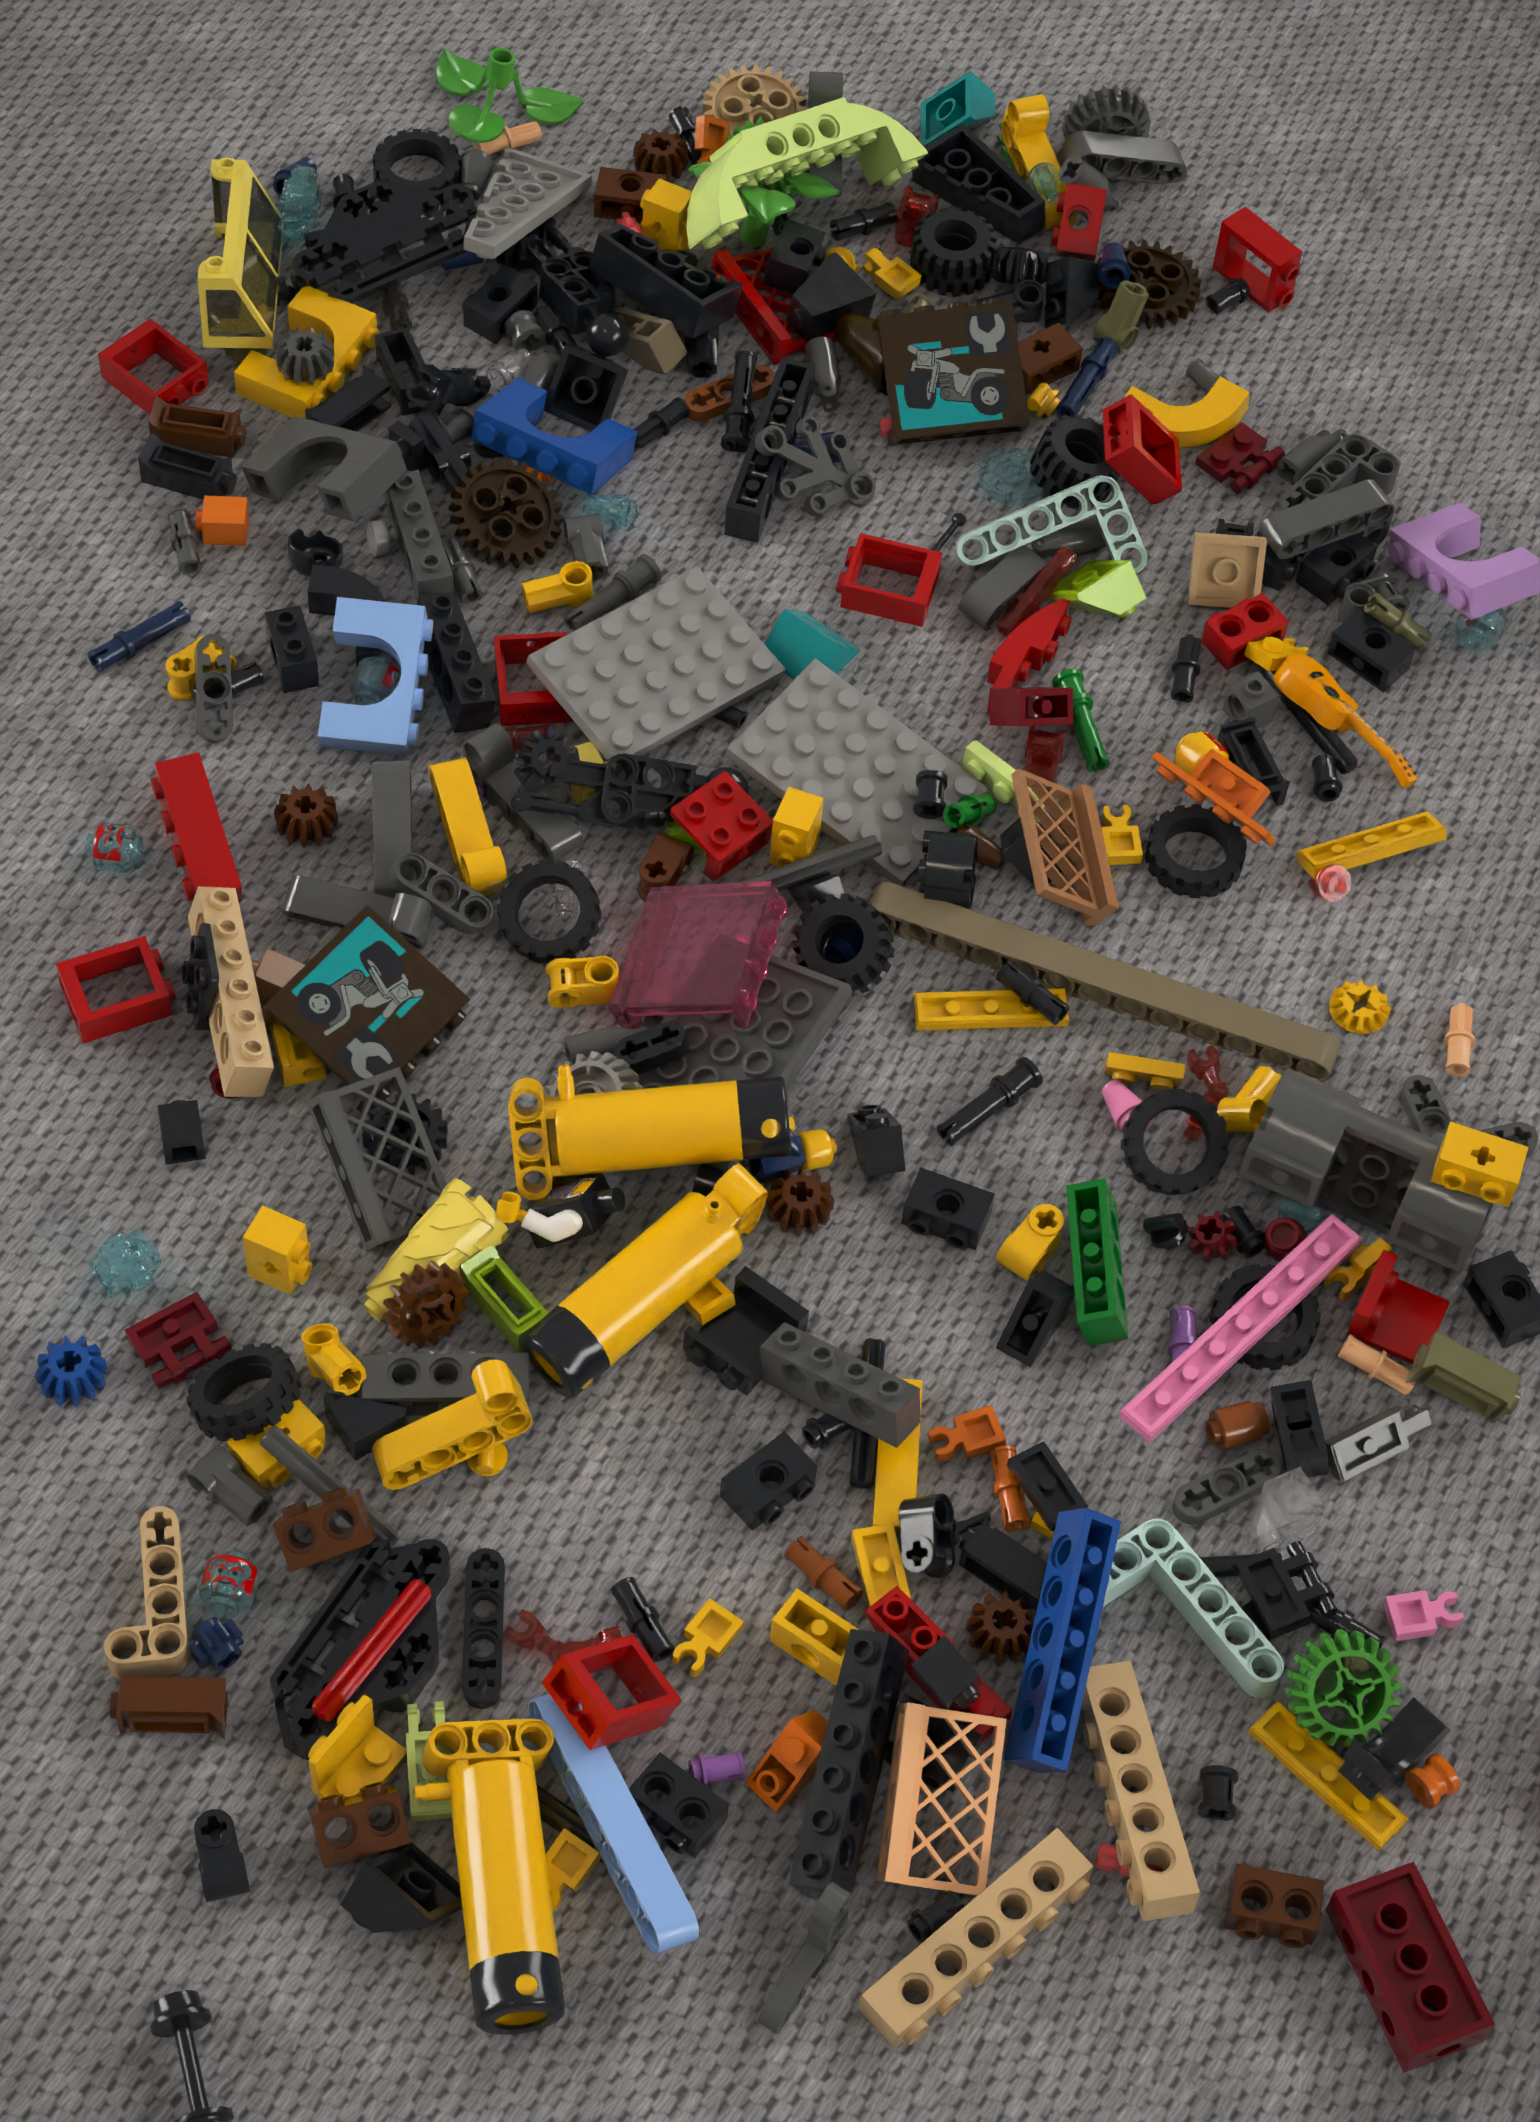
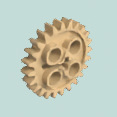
[702,64,808,135]

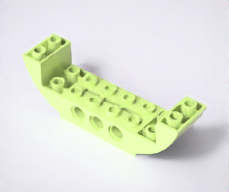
[686,97,928,249]

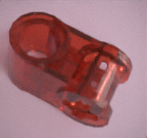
[894,187,940,248]
[1024,726,1066,783]

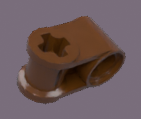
[637,832,695,904]

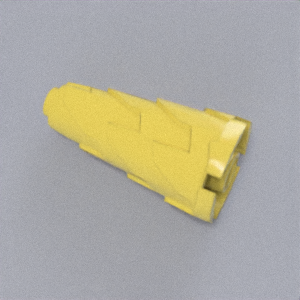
[363,1178,510,1322]

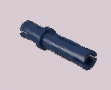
[1056,337,1118,418]
[87,601,191,672]

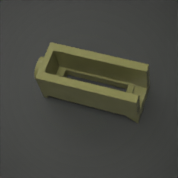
[1405,1331,1522,1423]

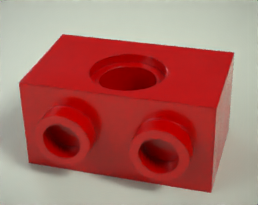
[1051,183,1107,261]

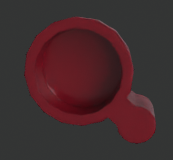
[1263,1217,1308,1262]

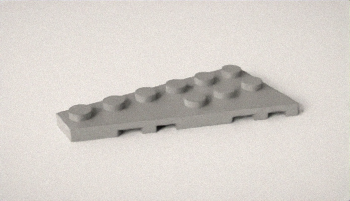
[464,147,592,259]

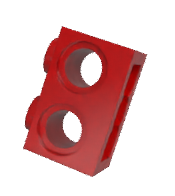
[1201,593,1289,670]

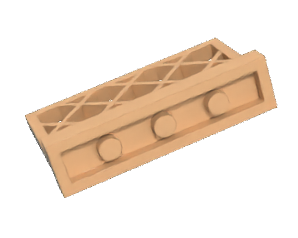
[876,1702,1007,1896]

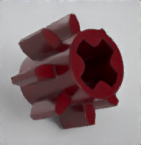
[1188,1211,1238,1263]

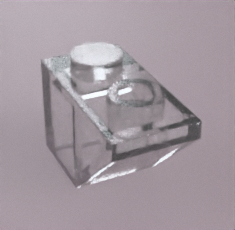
[1243,1467,1326,1555]

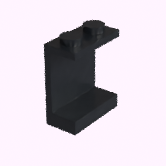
[683,1266,809,1396]

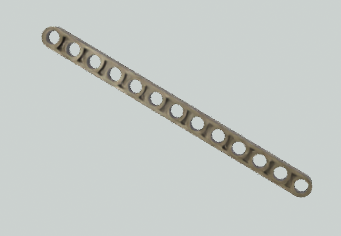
[869,882,1340,1082]

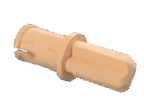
[476,121,542,155]
[1444,1003,1475,1076]
[1337,1334,1417,1395]

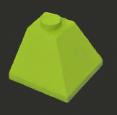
[1038,560,1146,618]

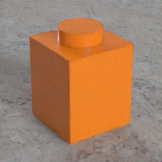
[196,495,249,546]

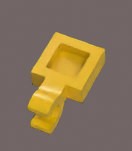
[862,247,921,301]
[1323,1237,1392,1300]

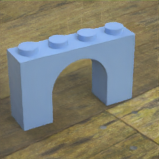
[318,597,433,756]

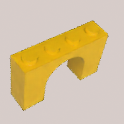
[234,286,379,419]

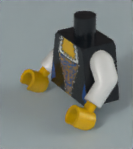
[496,1173,625,1249]

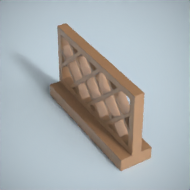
[1011,768,1119,926]

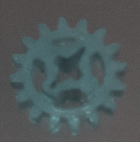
[278,165,322,241]

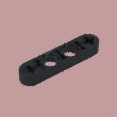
[462,1548,505,1709]

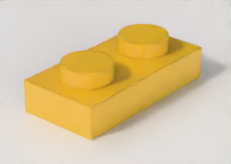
[1104,1052,1186,1090]
[851,1523,911,1608]

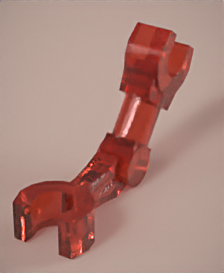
[1183,1045,1229,1142]
[505,1609,622,1664]

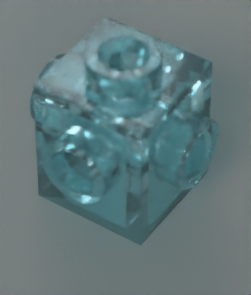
[89,1229,162,1298]

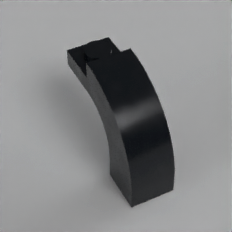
[308,564,386,676]
[1338,1697,1451,1801]

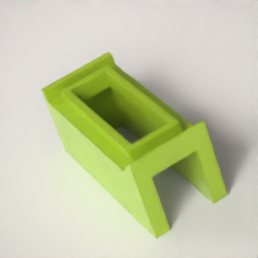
[460,1245,550,1353]

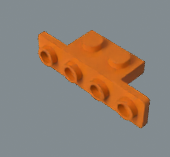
[1152,748,1276,847]

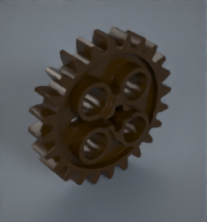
[1096,240,1201,330]
[448,457,564,569]

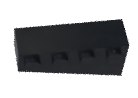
[912,124,1045,244]
[589,223,744,339]

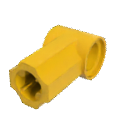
[520,561,593,613]
[1217,1066,1282,1133]
[301,1323,367,1396]

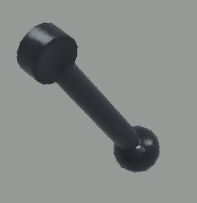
[931,513,966,552]

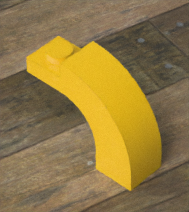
[1125,376,1250,448]

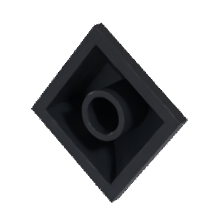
[544,344,628,431]
[340,1843,462,1933]

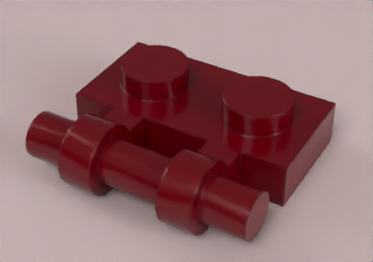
[1195,422,1285,494]
[125,1292,232,1389]

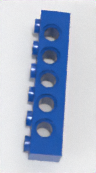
[1003,1508,1121,1773]

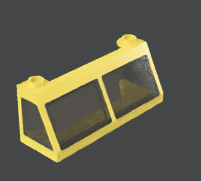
[198,158,284,349]

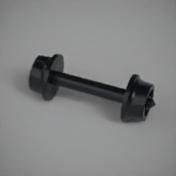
[150,1990,234,2122]

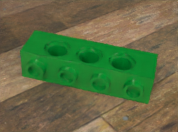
[1066,1178,1129,1346]

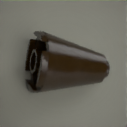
[834,312,888,396]

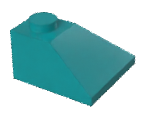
[920,71,995,147]

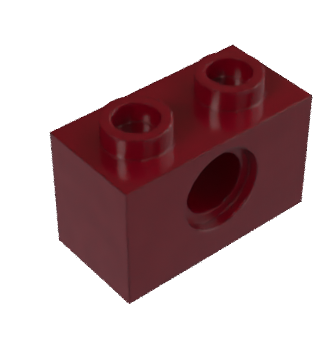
[990,687,1073,726]

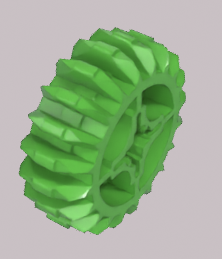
[1284,1629,1403,1747]

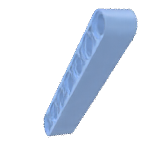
[528,1694,699,1955]

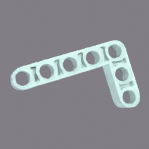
[955,475,1147,573]
[1103,1519,1284,1698]

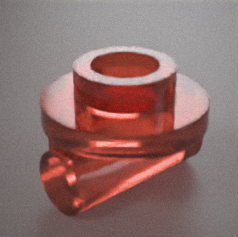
[1308,864,1352,902]

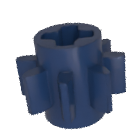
[189,1617,244,1671]

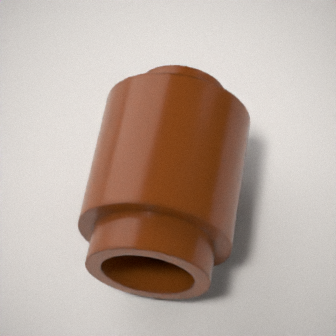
[1205,1401,1270,1450]

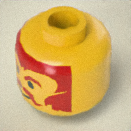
[1174,731,1229,775]

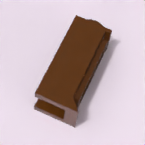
[148,395,246,458]
[110,1676,228,1740]

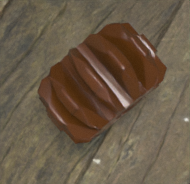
[633,129,689,182]
[274,783,339,848]
[766,1167,834,1237]
[966,1590,1036,1666]

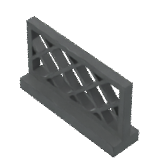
[307,1067,447,1251]

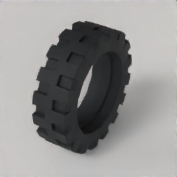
[373,129,461,191]
[1145,804,1247,898]
[497,859,602,963]
[1120,1089,1230,1195]
[1210,1264,1321,1371]
[186,1343,302,1441]

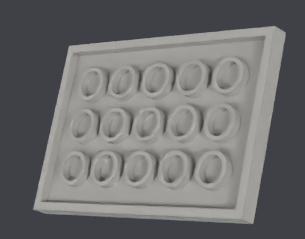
[526,566,786,770]
[725,658,988,886]

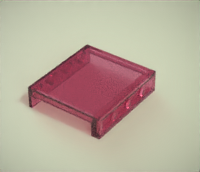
[609,881,787,1029]

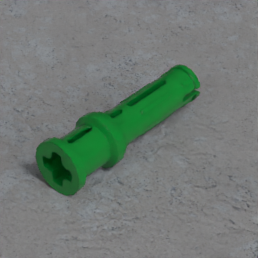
[1052,669,1110,772]

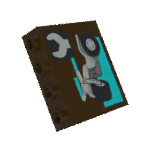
[872,298,1030,446]
[262,905,470,1112]

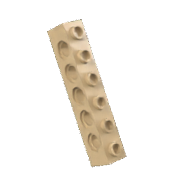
[188,886,274,1097]
[1080,1661,1200,1922]
[858,1828,1094,2049]

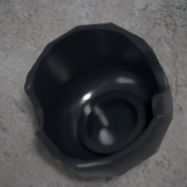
[288,529,343,577]

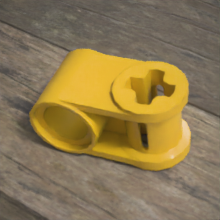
[165,635,236,701]
[545,956,620,1008]
[996,1204,1064,1282]

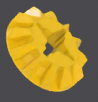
[1329,979,1391,1034]

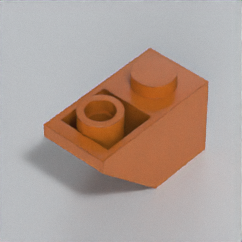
[745,1710,828,1813]

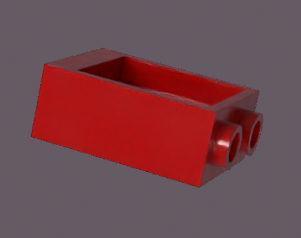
[1212,206,1302,313]
[98,318,209,415]
[1103,394,1182,504]
[836,533,943,627]
[494,632,574,726]
[56,936,176,1044]
[541,1634,682,1750]

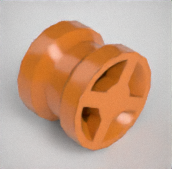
[1405,1753,1460,1809]

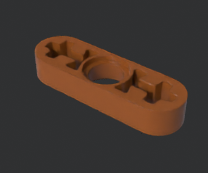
[685,365,775,422]

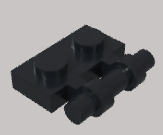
[1236,1541,1338,1639]

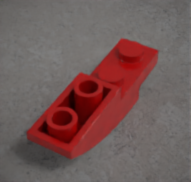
[987,598,1072,714]
[865,1586,1012,1744]

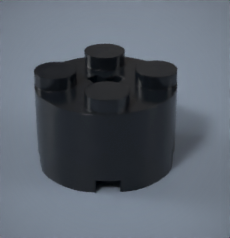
[918,831,978,909]

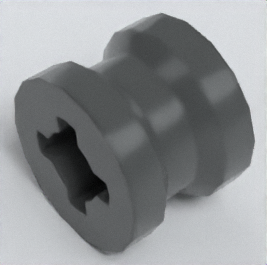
[504,310,546,354]

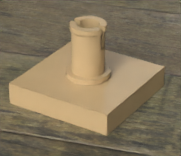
[1187,532,1267,608]

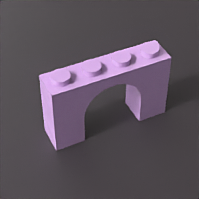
[1388,502,1540,620]

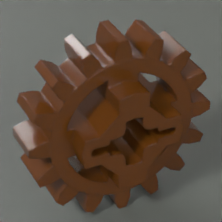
[382,1261,470,1349]

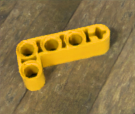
[1001,94,1077,231]
[428,757,507,897]
[372,1360,533,1490]

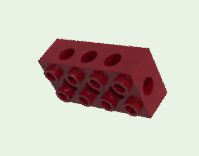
[1325,1861,1495,2073]

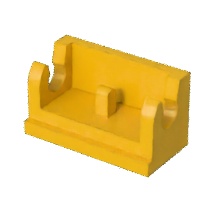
[270,1022,327,1087]

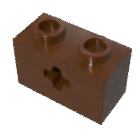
[1018,323,1083,395]

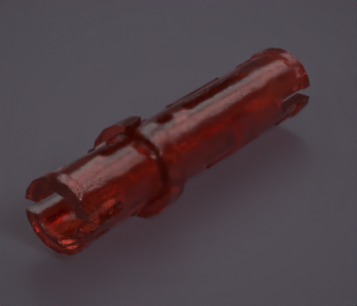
[996,546,1078,637]

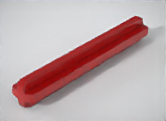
[312,1579,431,1722]

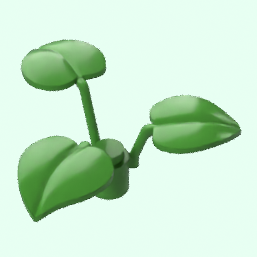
[436,48,583,143]
[688,161,840,246]

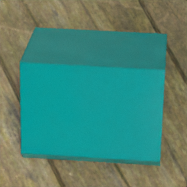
[764,609,860,679]

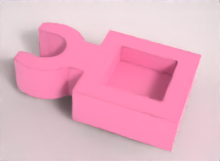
[1383,1590,1464,1642]

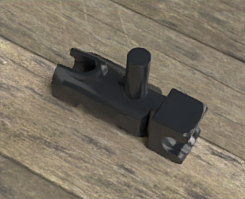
[405,364,491,416]

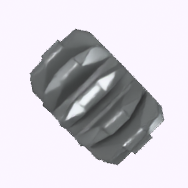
[275,327,335,386]

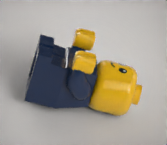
[748,1116,837,1184]

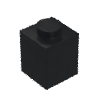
[157,1100,206,1165]

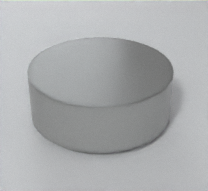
[366,520,390,557]

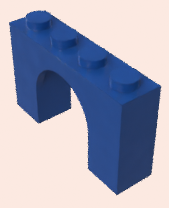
[471,378,637,495]

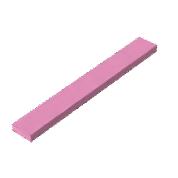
[1119,1214,1363,1444]

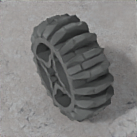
[1062,84,1151,141]

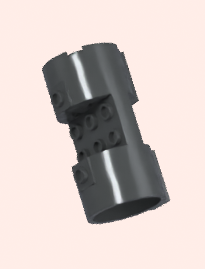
[1238,1068,1494,1273]

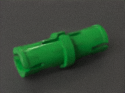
[943,792,997,828]

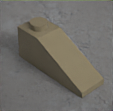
[611,305,687,375]

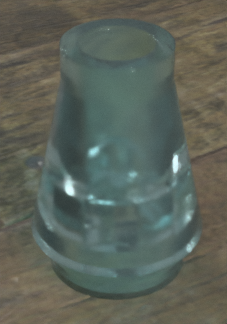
[582,494,637,529]

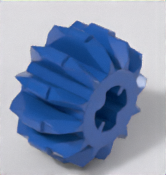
[35,1335,107,1408]

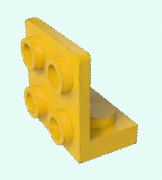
[308,1695,407,1799]

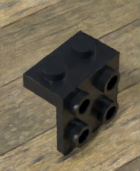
[182,923,219,1031]

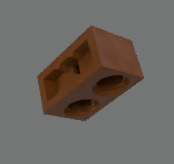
[273,1487,376,1572]
[308,1781,412,1868]
[1224,1864,1324,1948]

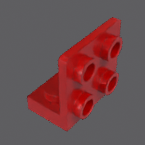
[670,772,773,882]
[1346,1249,1449,1364]

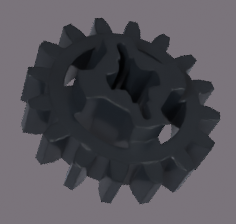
[362,1094,448,1175]

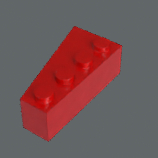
[150,752,242,902]

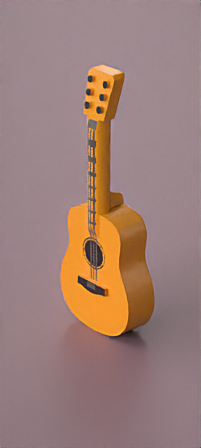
[1273,654,1418,788]

